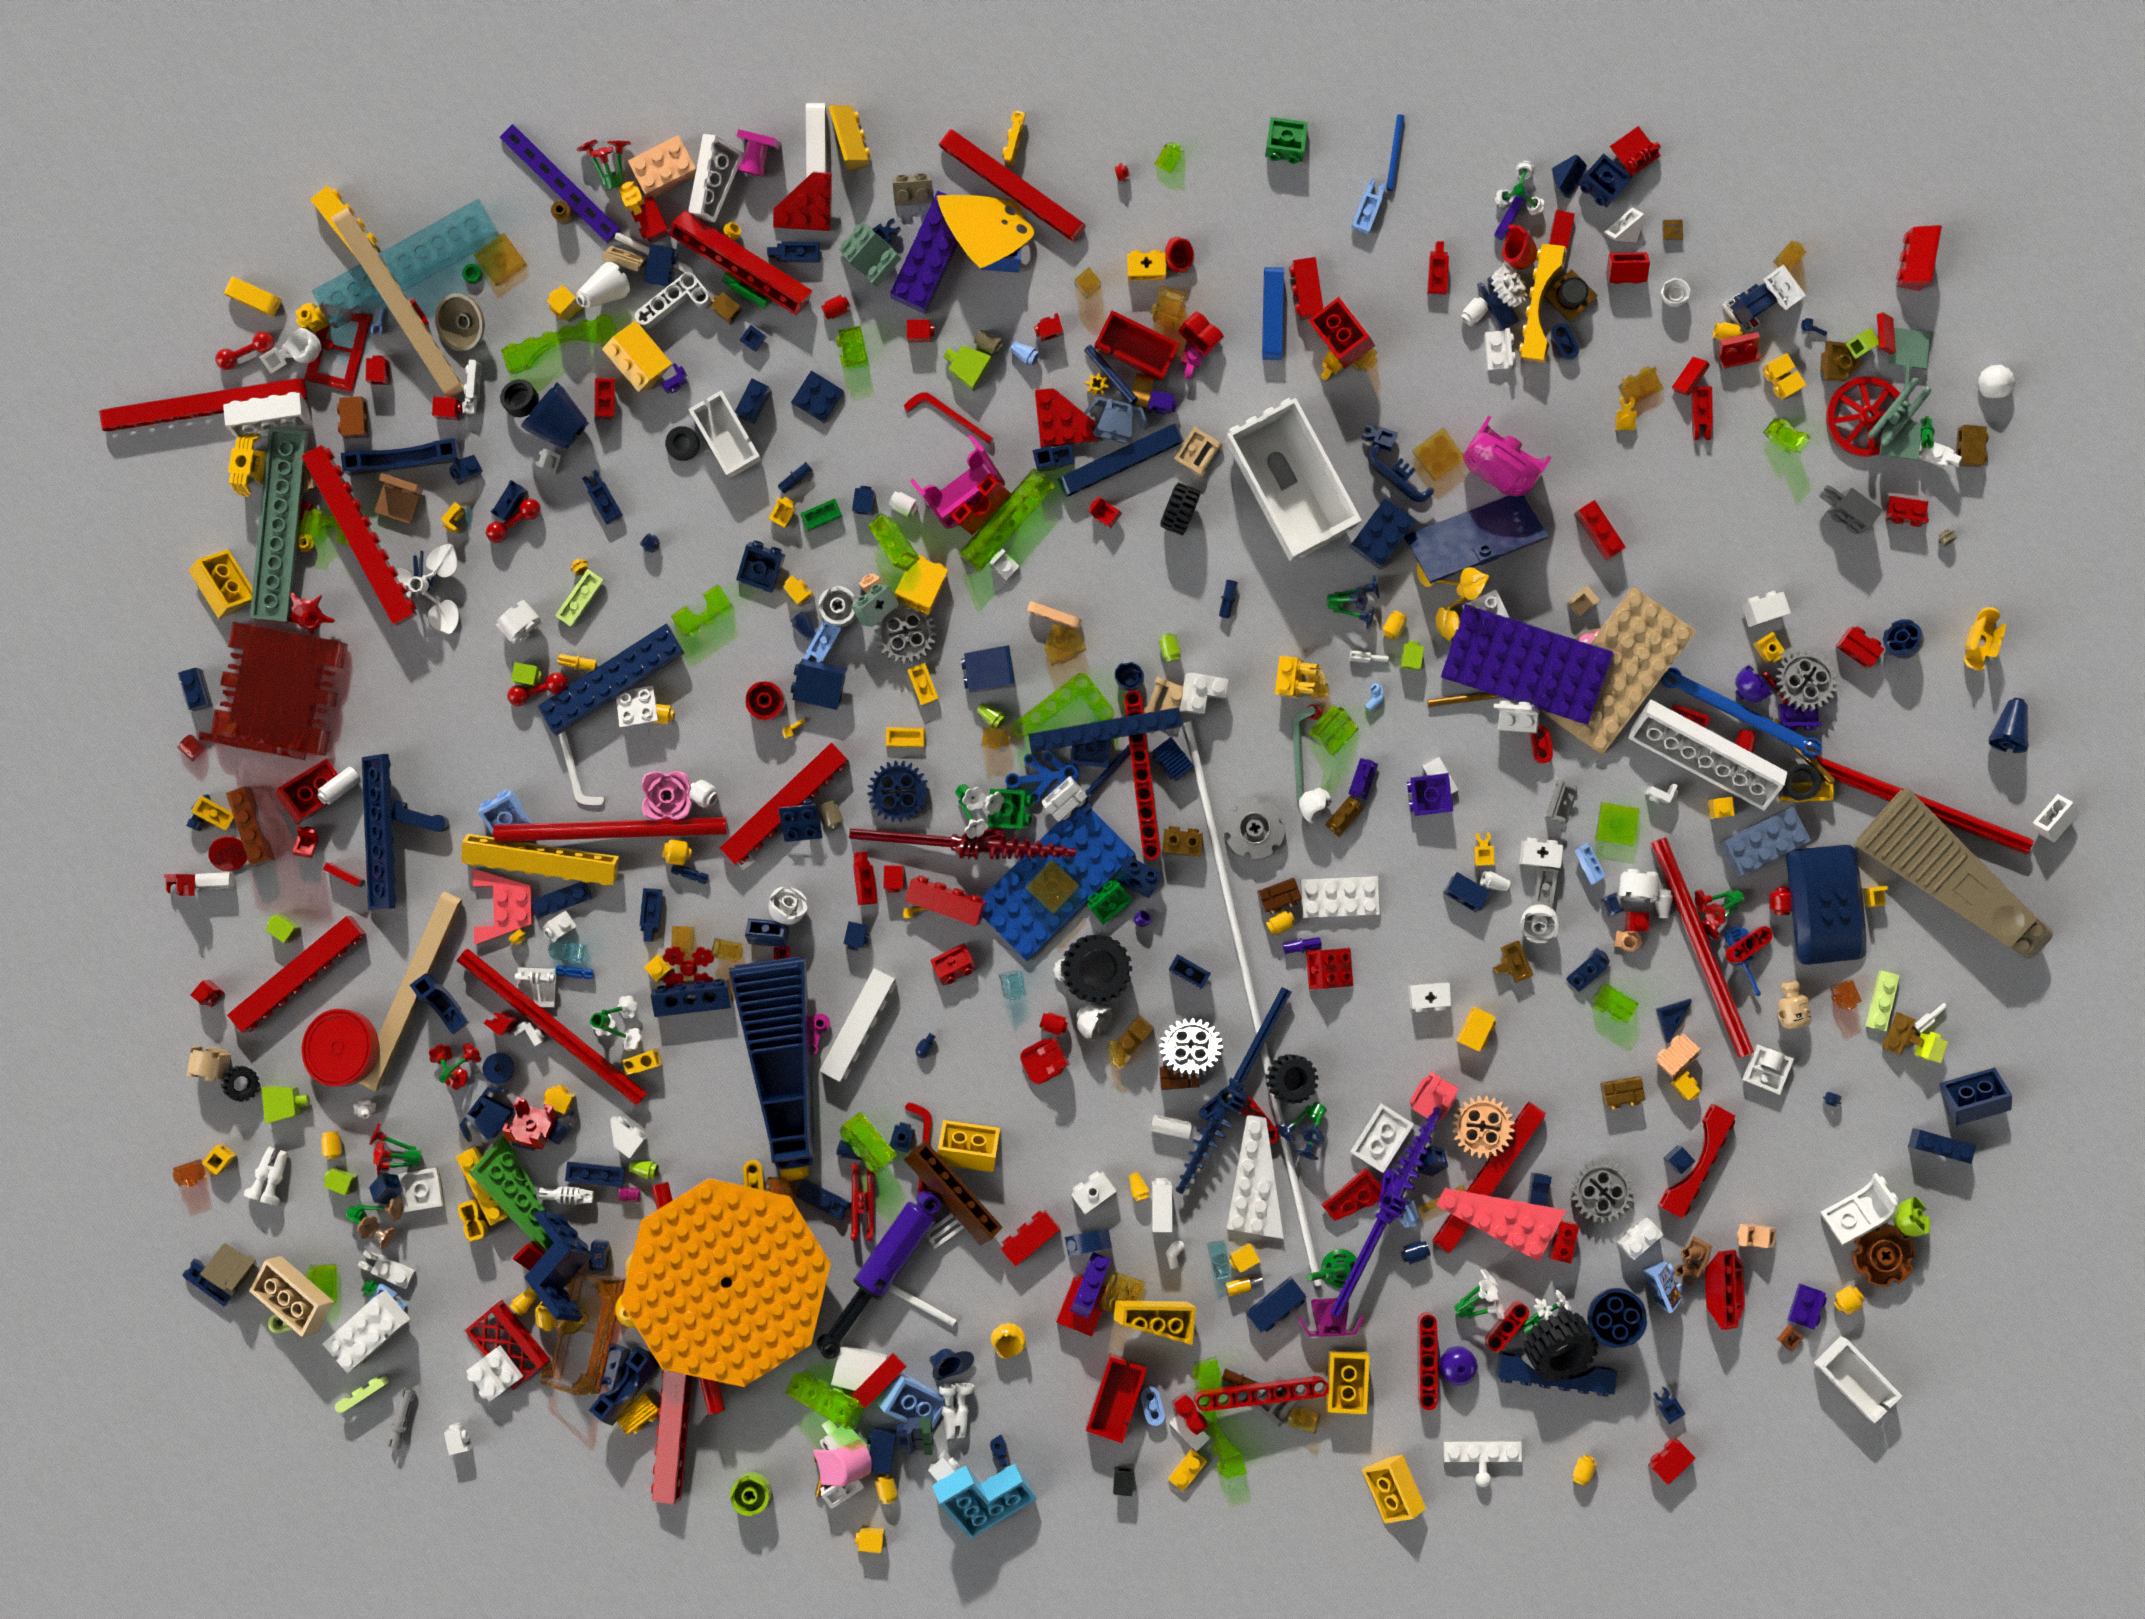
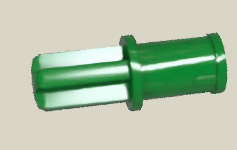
[1920,416,1935,449]

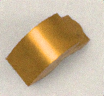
[1115,1015,1154,1057]

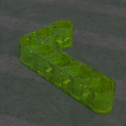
[1012,673,1114,738]

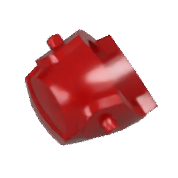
[1502,225,1538,269]

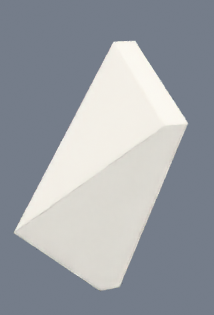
[1604,208,1645,243]

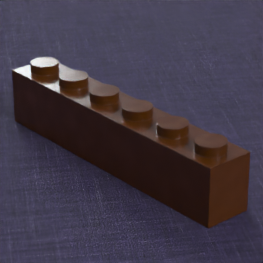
[904,1141,1003,1245]

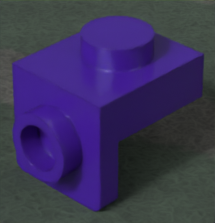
[661,363,687,394]

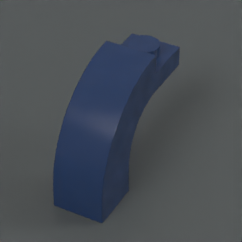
[410,973,469,1034]

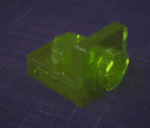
[1155,142,1184,174]

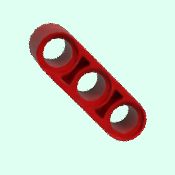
[1485,1301,1529,1352]

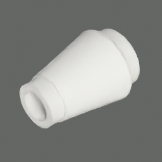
[1480,871,1510,891]
[1655,890,1673,918]

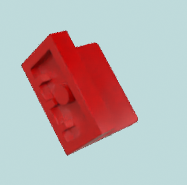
[1306,948,1353,989]

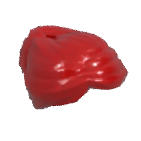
[1165,236,1195,273]

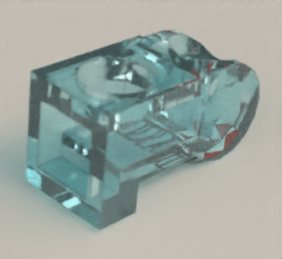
[1207,1240,1231,1280]

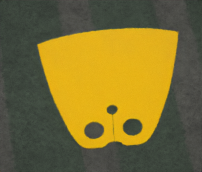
[937,195,1034,269]

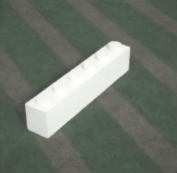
[820,968,897,1082]

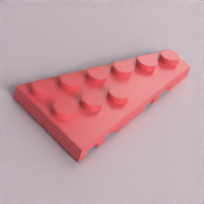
[1435,1188,1567,1262]

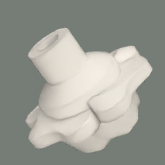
[353,1099,376,1119]

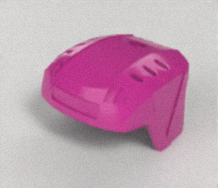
[1462,415,1552,497]

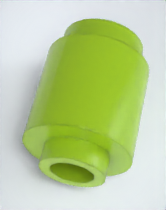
[1158,633,1182,663]

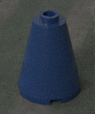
[1988,698,2029,753]

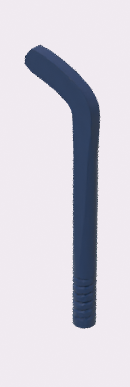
[1082,735,1142,814]

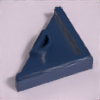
[1656,999,1692,1043]

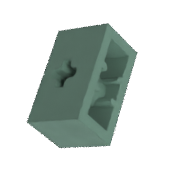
[851,584,899,627]

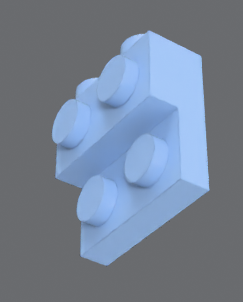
[478,789,532,835]

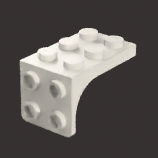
[1821,1173,1899,1247]

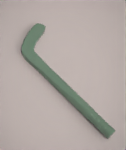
[1292,706,1317,802]

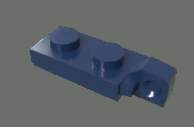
[767,242,820,263]
[639,888,663,942]

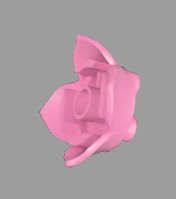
[642,771,691,820]

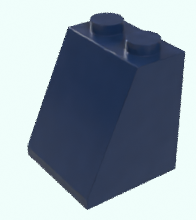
[961,645,1015,693]

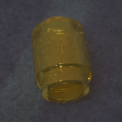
[1107,1040,1129,1068]

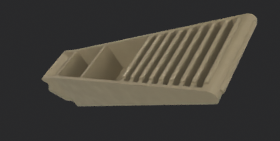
[1854,786,2053,958]

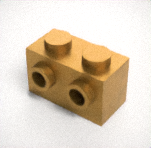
[1162,826,1203,857]

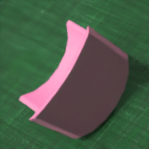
[813,1439,872,1486]

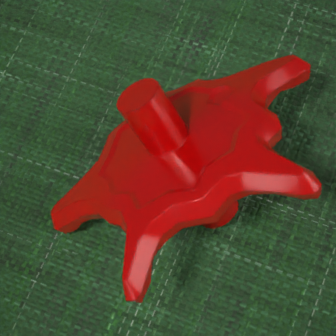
[289,593,335,634]

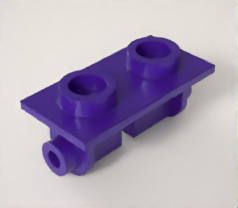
[1348,758,1378,800]

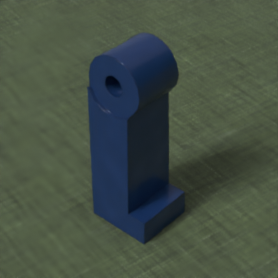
[391,800,449,832]
[1528,1172,1552,1206]

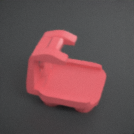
[1410,1071,1459,1122]

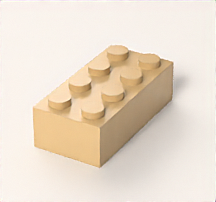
[249,1256,334,1337]

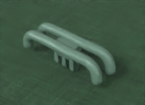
[1868,378,1932,448]

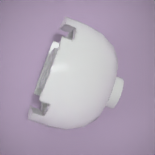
[768,887,808,926]
[1520,904,1559,943]
[1076,1003,1113,1042]

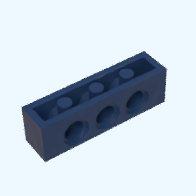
[651,979,733,1017]

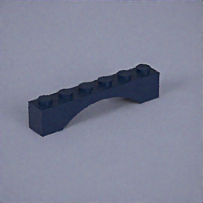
[341,438,462,476]
[1496,1352,1617,1397]

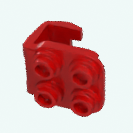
[1020,1037,1071,1084]

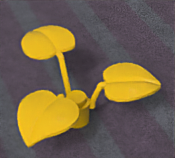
[1417,562,1489,641]

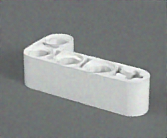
[635,272,711,329]

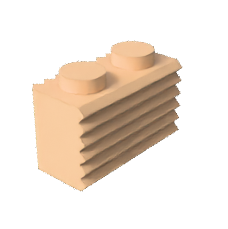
[1656,1033,1702,1080]

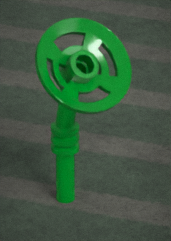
[1306,1249,1357,1288]

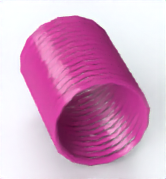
[619,1187,640,1202]

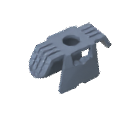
[1084,397,1147,443]

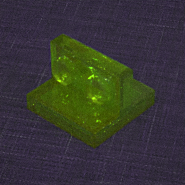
[1308,705,1359,757]

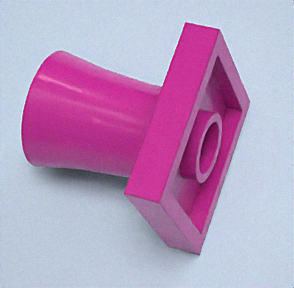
[736,129,781,177]

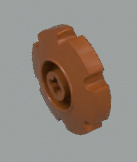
[1851,1224,1916,1287]

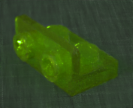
[306,1264,337,1304]

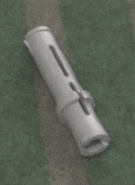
[388,1388,415,1449]

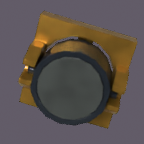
[1544,269,1598,323]

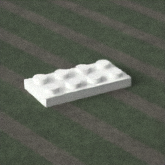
[1301,876,1380,918]

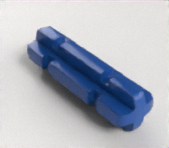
[555,965,594,980]

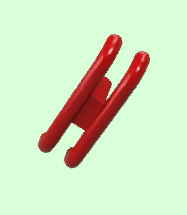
[850,1163,875,1241]

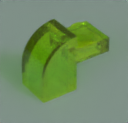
[1763,417,1811,454]

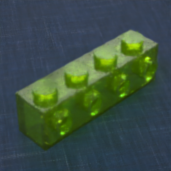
[785,1370,865,1429]

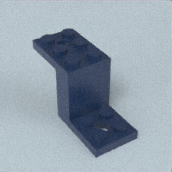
[524,1210,592,1322]

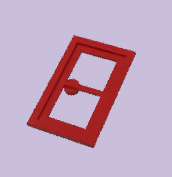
[304,303,372,392]

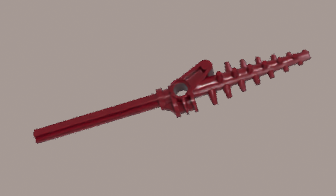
[849,828,1077,860]

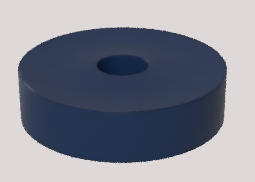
[482,1053,515,1084]

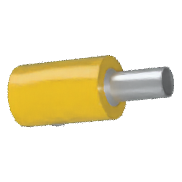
[1225,1276,1264,1297]

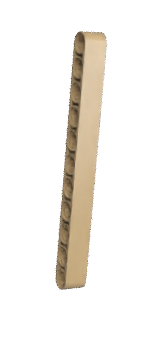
[331,207,464,398]
[358,891,462,1092]

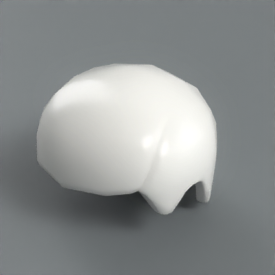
[1661,278,1691,307]

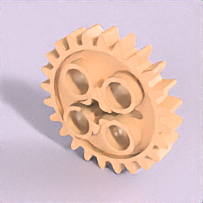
[1452,1096,1516,1159]

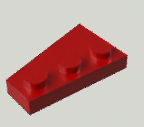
[1321,1168,1382,1221]

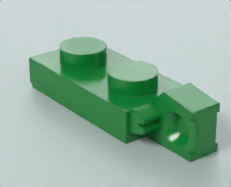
[722,272,772,309]

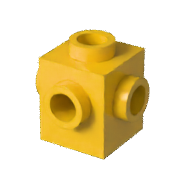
[295,303,328,333]

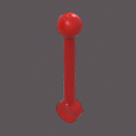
[1762,671,1789,704]

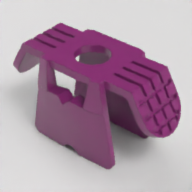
[1298,1298,1364,1337]

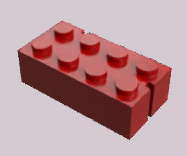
[1094,310,1180,382]
[1085,1353,1147,1444]

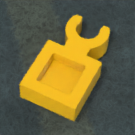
[1615,397,1637,430]
[1473,832,1495,866]

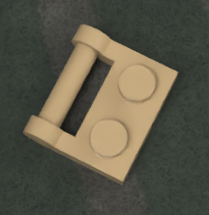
[1174,426,1223,477]
[1143,677,1183,713]

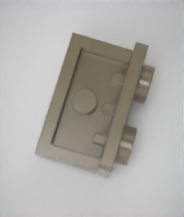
[893,173,933,205]

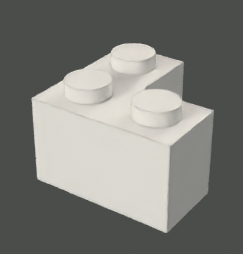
[1180,673,1228,715]

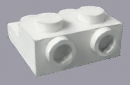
[466,1345,523,1402]

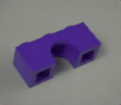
[1070,1252,1111,1318]

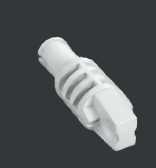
[539,1186,594,1205]

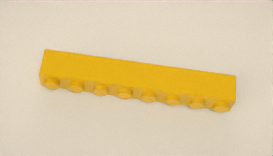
[461,834,619,886]

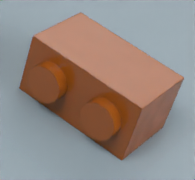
[337,396,369,439]

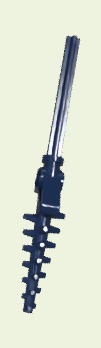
[1175,987,1292,1194]

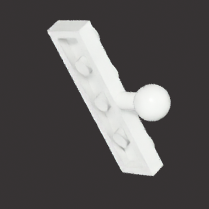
[1443,1441,1522,1487]

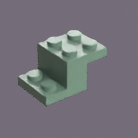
[839,221,902,287]

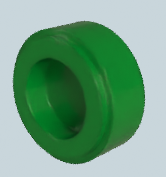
[462,264,483,284]

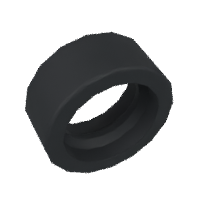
[500,379,539,418]
[1782,763,1822,801]

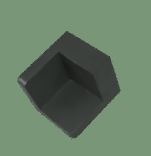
[1113,1467,1134,1496]

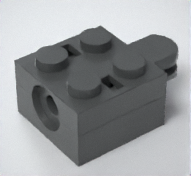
[1819,485,1883,534]

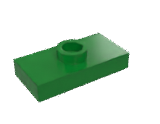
[800,498,843,532]

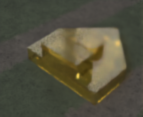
[1043,623,1086,666]

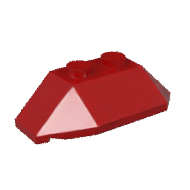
[1705,1249,1745,1330]

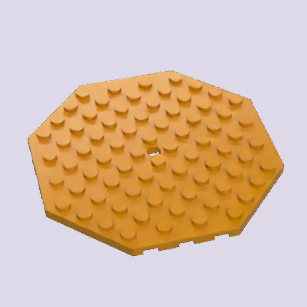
[621,1178,831,1387]

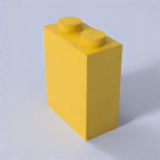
[894,554,948,615]

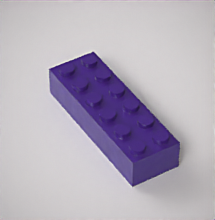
[890,190,959,314]

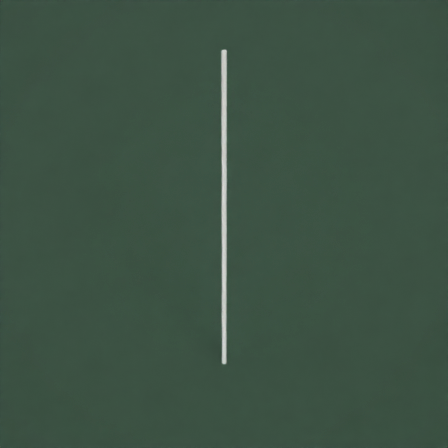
[1184,721,1322,1286]

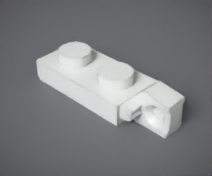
[462,360,482,415]
[1919,437,1962,467]

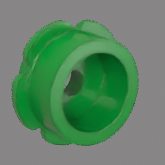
[361,1280,378,1298]

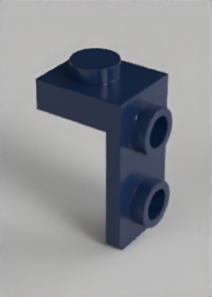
[1566,947,1610,992]

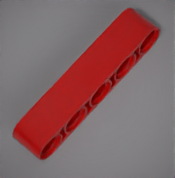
[1417,1312,1438,1411]

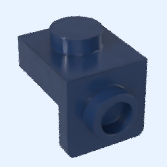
[450,455,483,485]

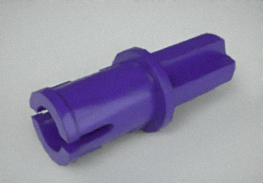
[1283,937,1322,955]

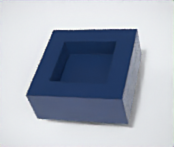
[740,325,767,352]

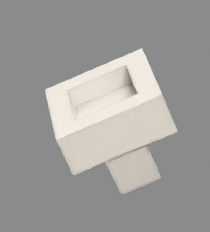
[535,449,561,474]

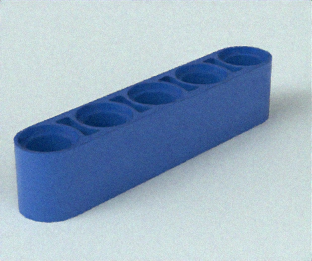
[1262,267,1284,360]

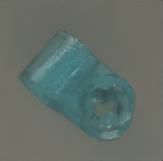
[548,942,587,964]

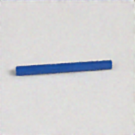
[1386,114,1404,191]

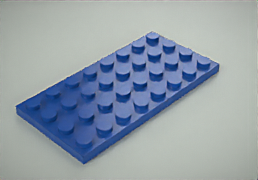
[982,806,1135,961]

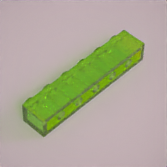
[958,468,1055,572]

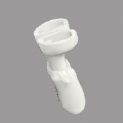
[244,1146,288,1206]
[939,1382,974,1439]

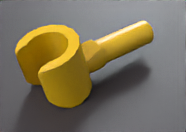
[782,718,806,739]
[903,906,927,918]

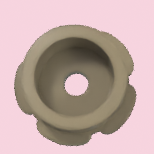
[1938,529,1957,546]

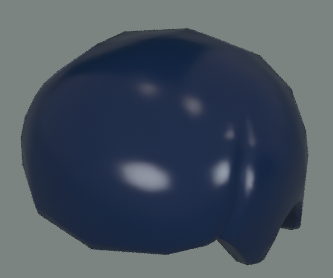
[1115,662,1144,691]

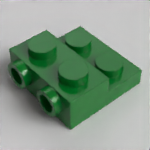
[1265,117,1308,164]
[987,789,1034,830]

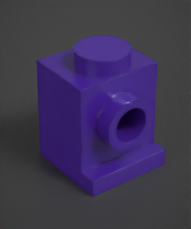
[1148,390,1177,415]

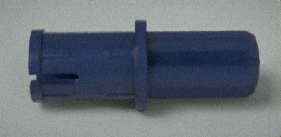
[778,461,813,494]
[1219,580,1238,619]

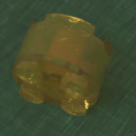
[1150,286,1189,330]

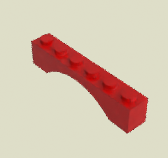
[1658,1104,1736,1219]

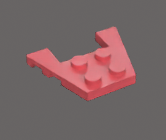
[473,869,533,944]

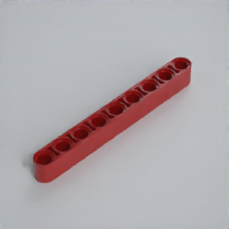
[938,129,1086,242]
[1124,690,1160,860]
[1432,1101,1546,1254]

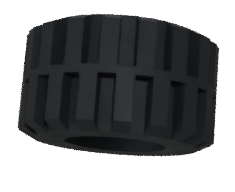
[1160,482,1200,535]
[1266,1054,1319,1104]

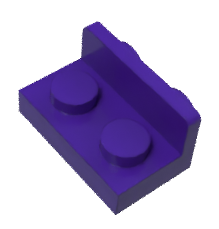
[1778,704,1822,731]
[1787,1283,1827,1330]

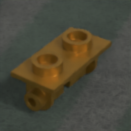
[1325,796,1364,837]

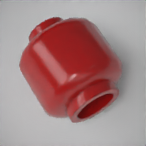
[1769,887,1792,915]

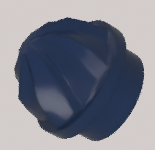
[640,533,660,553]

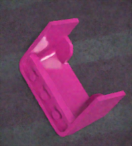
[910,435,1005,529]

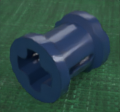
[1600,893,1624,917]

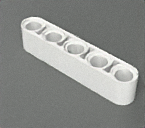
[806,103,827,178]

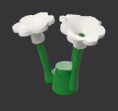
[955,784,1004,838]
[590,995,642,1051]
[1454,1269,1505,1320]

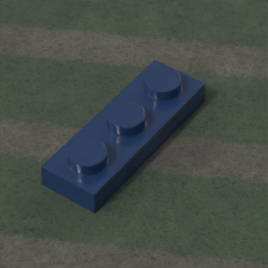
[531,881,593,918]
[565,1161,626,1187]

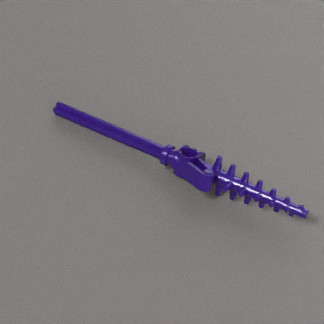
[1330,1107,1442,1318]

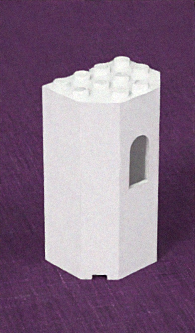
[1225,398,1362,562]

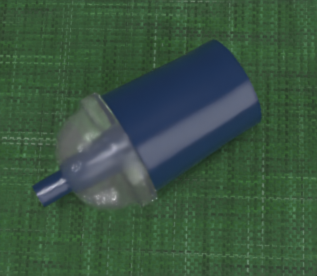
[548,1110,576,1145]

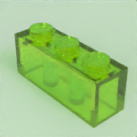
[868,513,920,571]
[839,1111,897,1175]

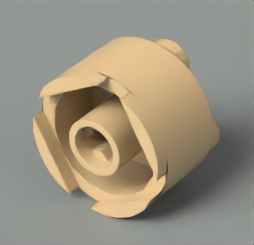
[187,1046,231,1081]

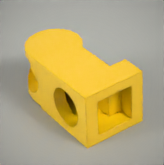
[622,1048,663,1075]

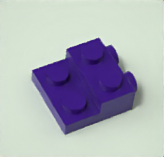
[1407,773,1453,816]

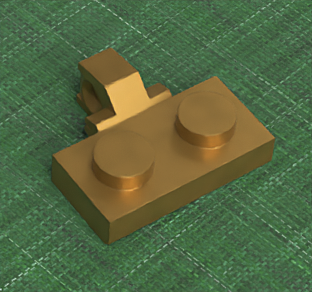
[1492,940,1534,983]
[1882,1012,1924,1055]

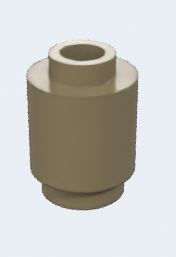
[974,330,1003,356]
[820,800,844,830]

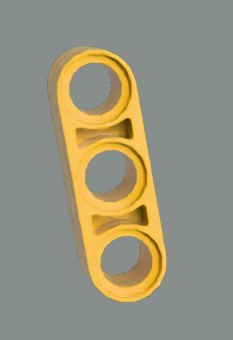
[224,276,282,317]

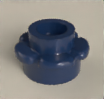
[1823,1092,1842,1107]

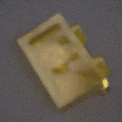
[1618,366,1664,404]

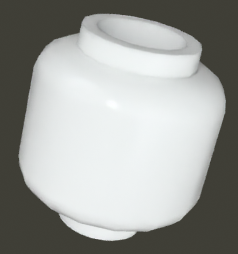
[689,780,718,808]

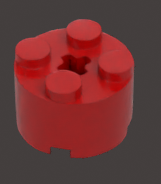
[745,681,786,722]

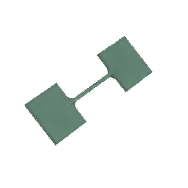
[1880,327,1930,461]

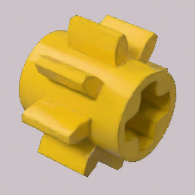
[1085,373,1109,398]

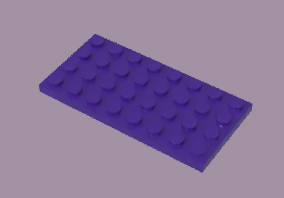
[1441,604,1613,725]

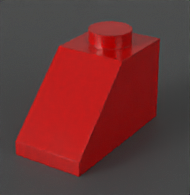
[512,1241,544,1271]

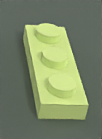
[555,569,605,627]
[1866,970,1900,1031]

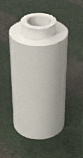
[317,766,361,805]

